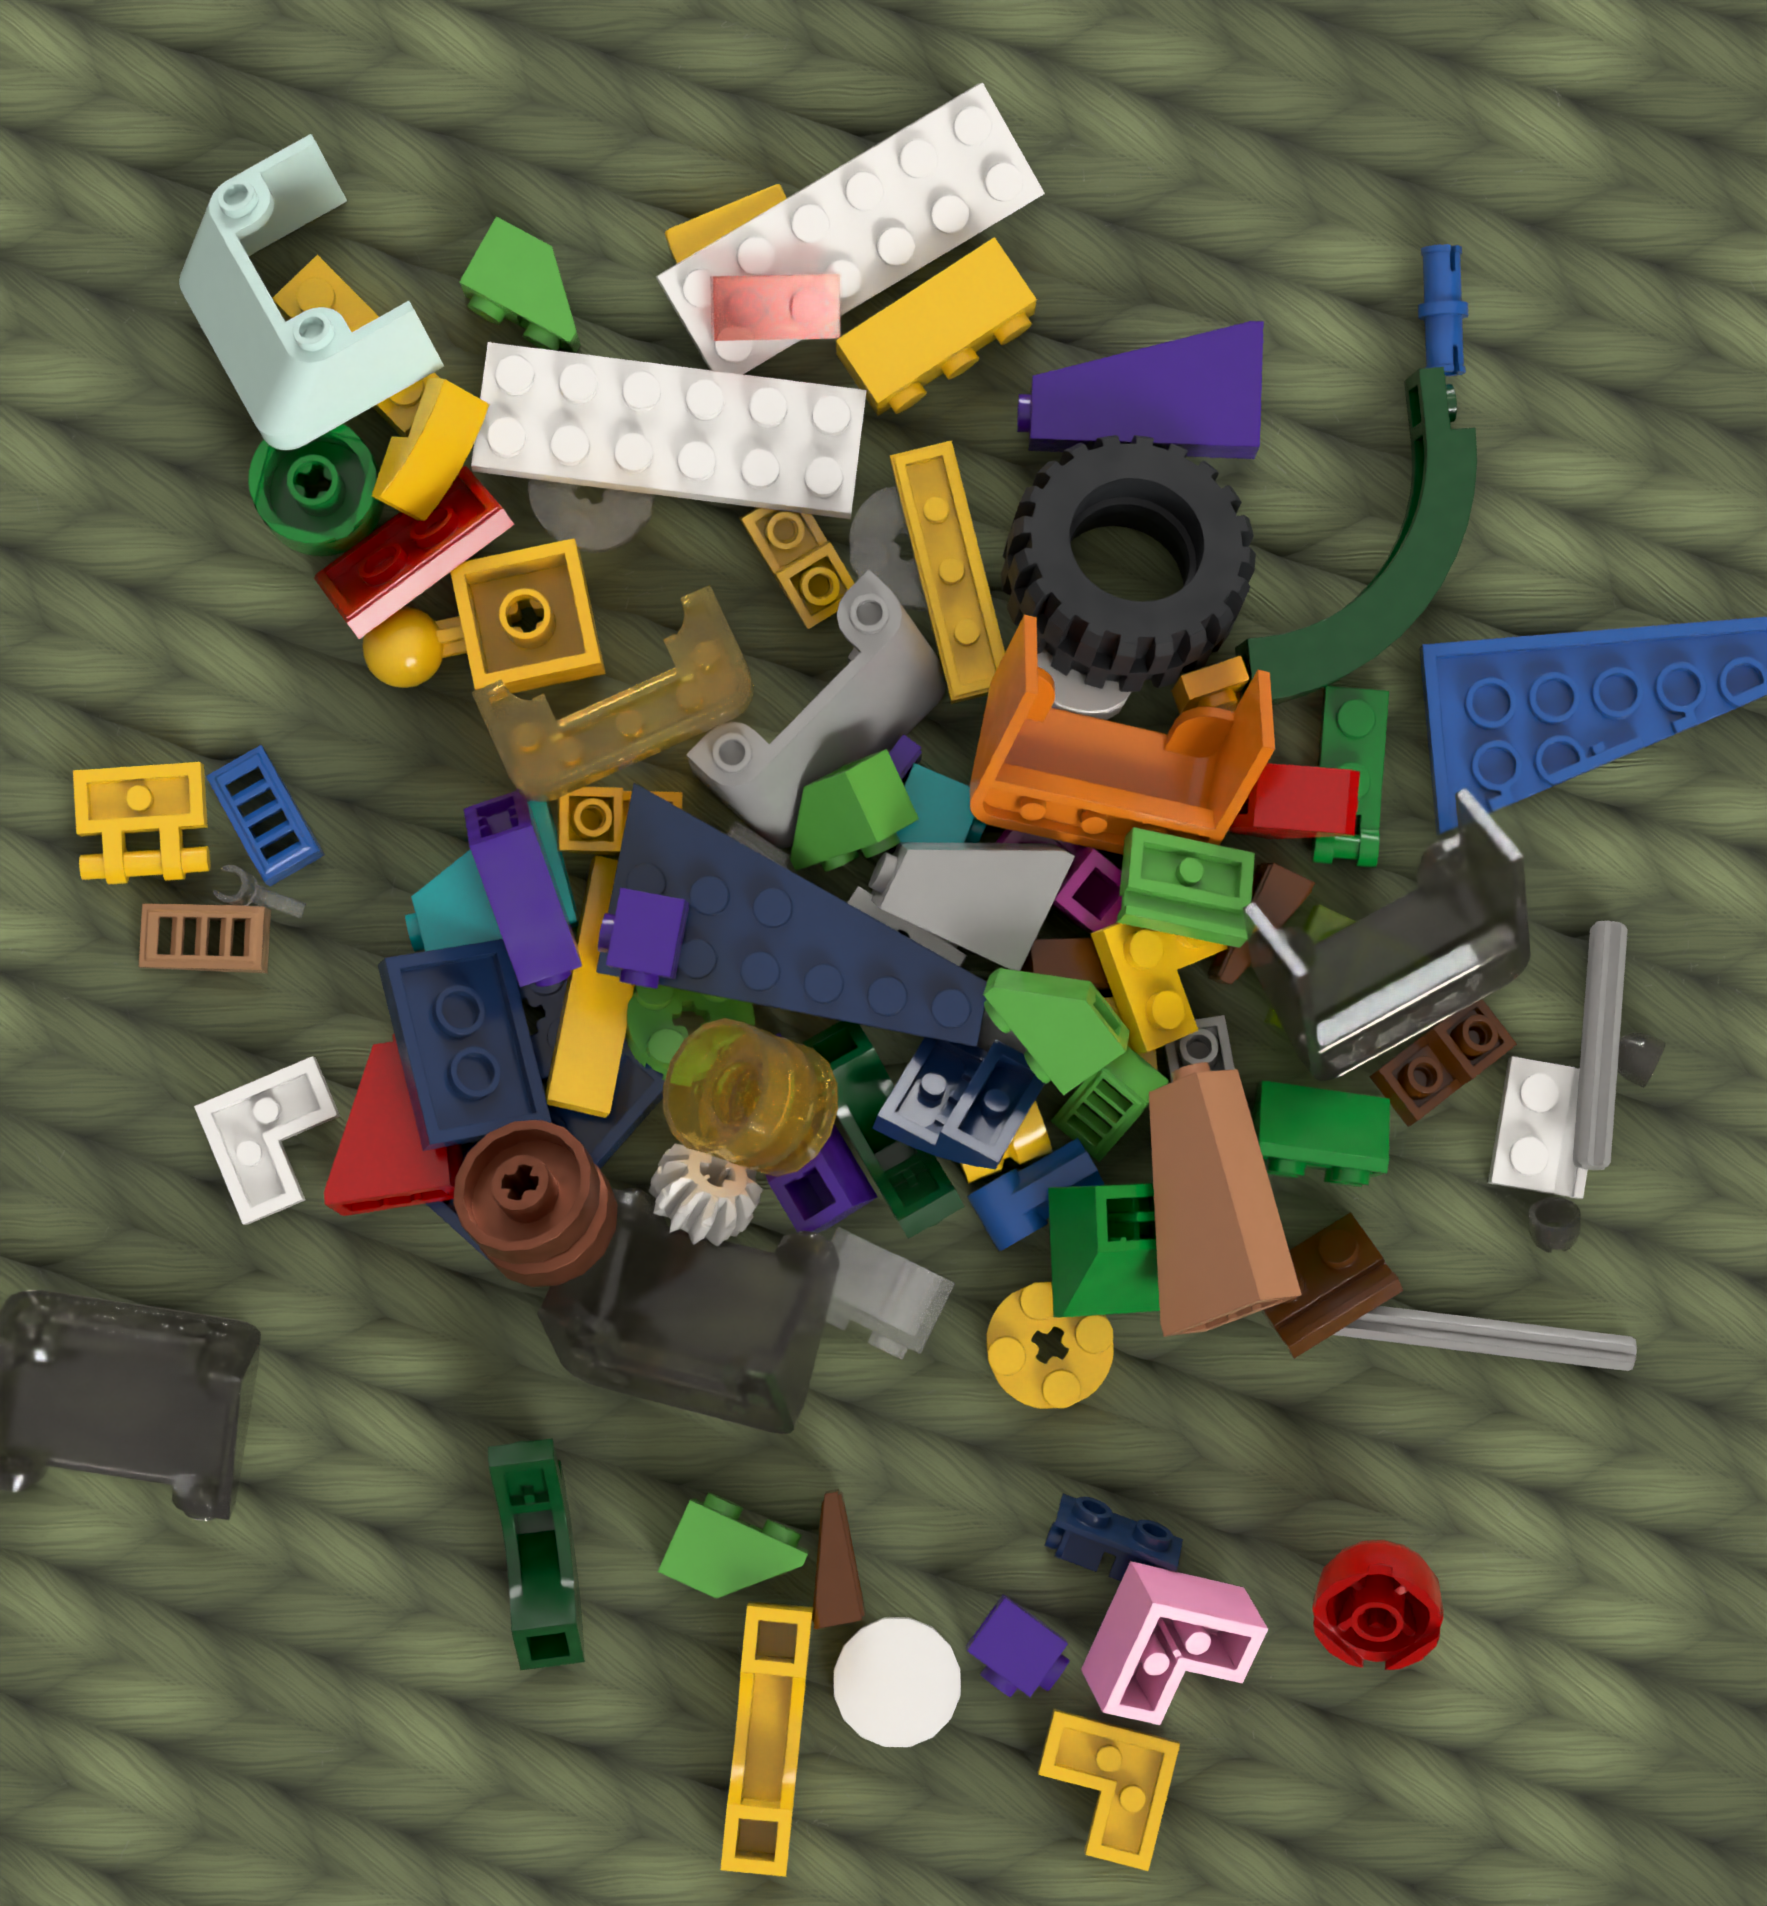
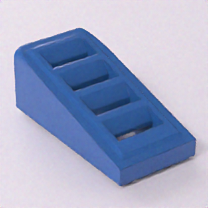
[206,745,325,887]

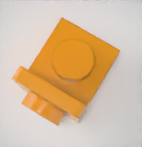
[1171,655,1249,715]

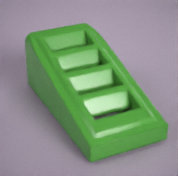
[1051,1046,1169,1162]

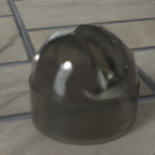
[1617,1032,1666,1088]
[1529,1197,1581,1253]

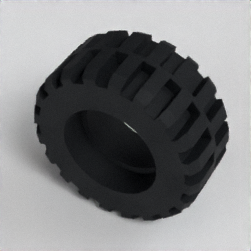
[1001,435,1256,692]

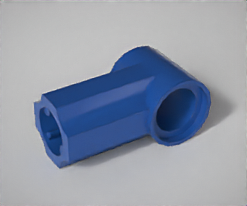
[967,1138,1105,1252]

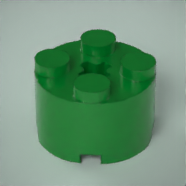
[248,424,384,556]

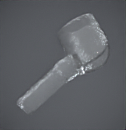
[213,865,306,918]

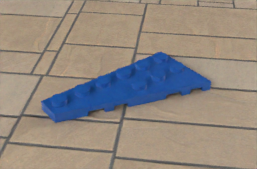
[1419,617,1767,836]

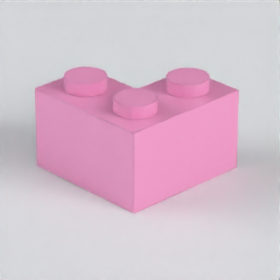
[1081,1561,1268,1725]

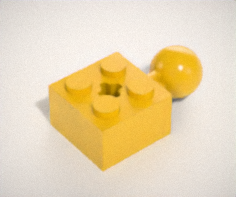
[363,538,606,700]

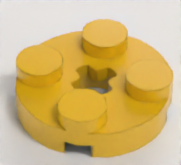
[986,1282,1114,1409]

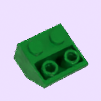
[1252,1080,1390,1187]
[1048,1183,1160,1318]

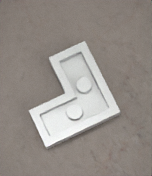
[194,1056,340,1225]

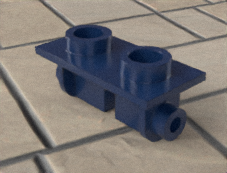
[1044,1493,1183,1581]

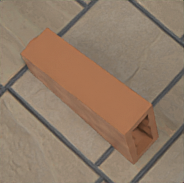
[1149,1062,1302,1337]

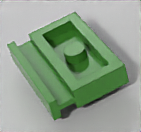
[1117,827,1255,948]

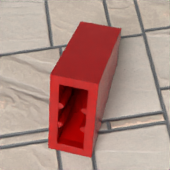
[324,1034,463,1216]

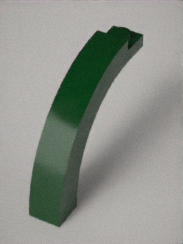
[1235,367,1477,706]

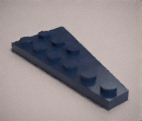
[596,783,987,1047]

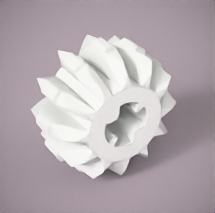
[648,1134,763,1247]

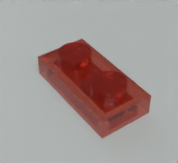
[710,274,841,341]

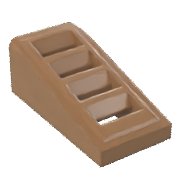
[139,904,271,974]

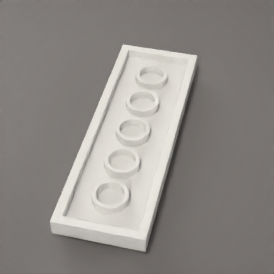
[656,83,1045,374]
[471,342,867,519]

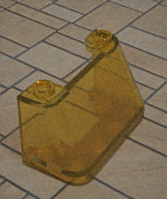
[472,585,755,802]

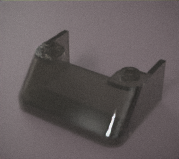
[1243,788,1531,1081]

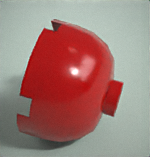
[1312,1540,1444,1670]

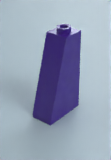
[1017,321,1264,459]

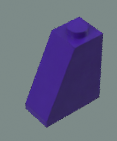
[463,788,582,987]

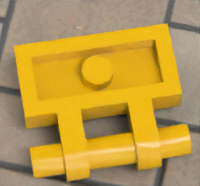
[73,762,211,885]

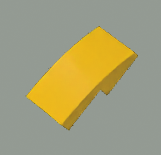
[371,378,490,521]
[739,507,855,629]
[557,786,682,856]

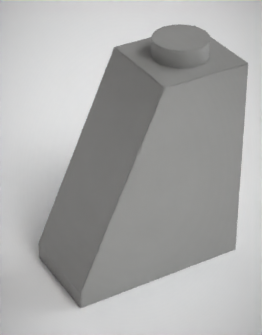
[869,842,1075,971]

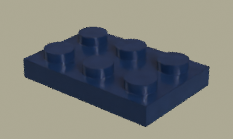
[378,939,552,1151]

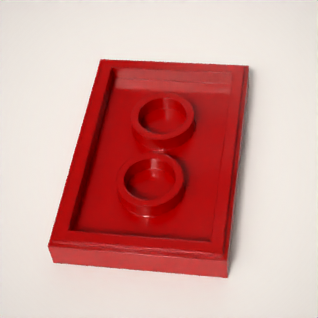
[314,466,515,639]

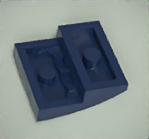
[872,1037,1045,1169]

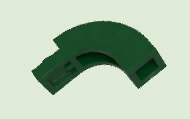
[797,1021,965,1239]
[488,1438,585,1671]

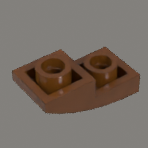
[1369,994,1517,1127]

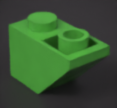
[459,216,581,353]
[790,749,919,872]
[983,968,1130,1096]
[657,1492,809,1599]

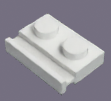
[1488,1056,1588,1199]

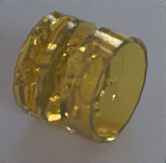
[663,1018,838,1177]

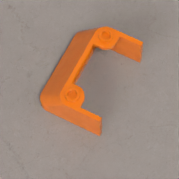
[970,615,1275,855]

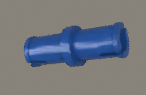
[1418,244,1469,377]

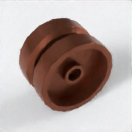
[453,1120,618,1287]

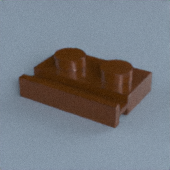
[1261,1212,1403,1359]

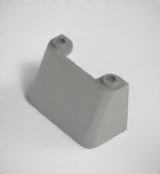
[686,569,946,848]

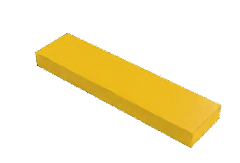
[890,440,1005,704]
[545,855,635,1118]

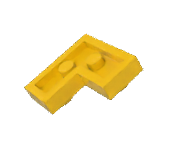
[1091,923,1228,1054]
[1038,1709,1180,1871]

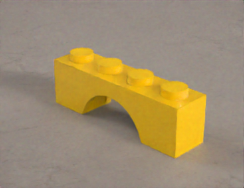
[720,1601,813,1877]

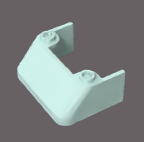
[179,134,444,450]

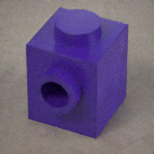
[598,888,690,989]
[966,1594,1070,1697]

